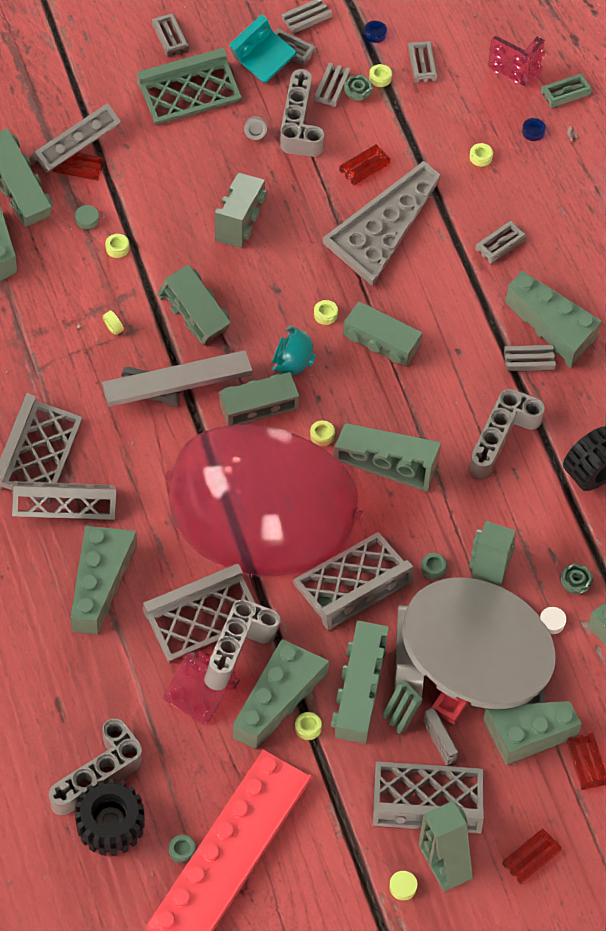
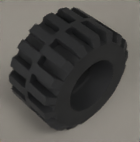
[563,426,606,491]
[75,779,145,856]

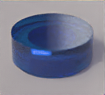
[364,21,387,43]
[522,118,546,141]

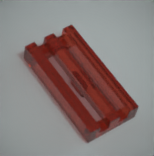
[339,144,391,186]
[52,152,104,180]
[567,733,606,790]
[502,828,562,884]

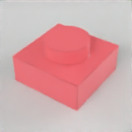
[432,692,467,725]

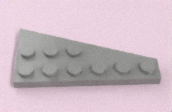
[323,161,440,286]

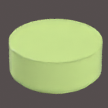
[369,64,392,87]
[469,143,493,167]
[105,234,130,258]
[314,300,338,325]
[103,310,124,335]
[310,420,335,446]
[295,712,322,740]
[389,871,417,900]

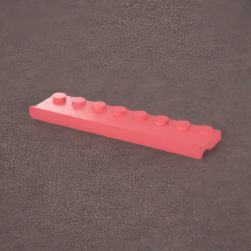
[146,750,312,931]

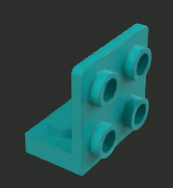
[229,14,296,84]

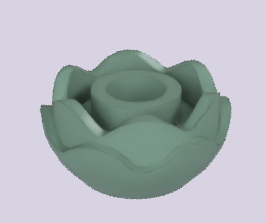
[344,75,373,101]
[560,563,593,594]

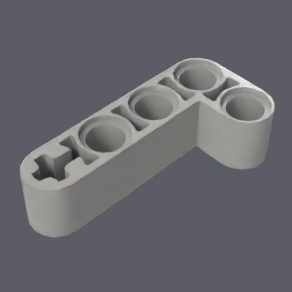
[280,69,324,157]
[469,389,545,479]
[204,600,281,690]
[394,605,424,701]
[49,718,142,815]

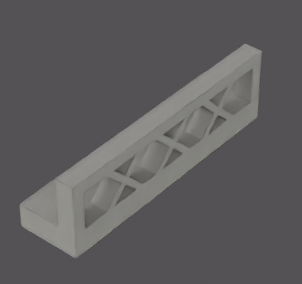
[29,103,121,173]
[12,481,116,520]

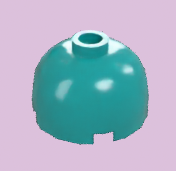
[271,325,316,376]

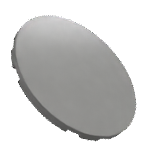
[402,578,556,709]

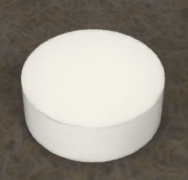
[540,607,566,634]

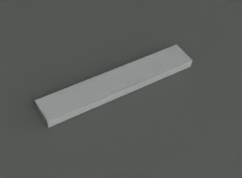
[102,350,252,407]

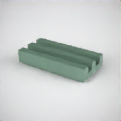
[541,73,592,108]
[382,681,423,734]

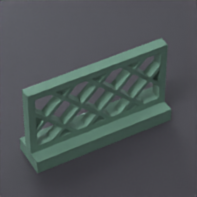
[137,48,242,125]

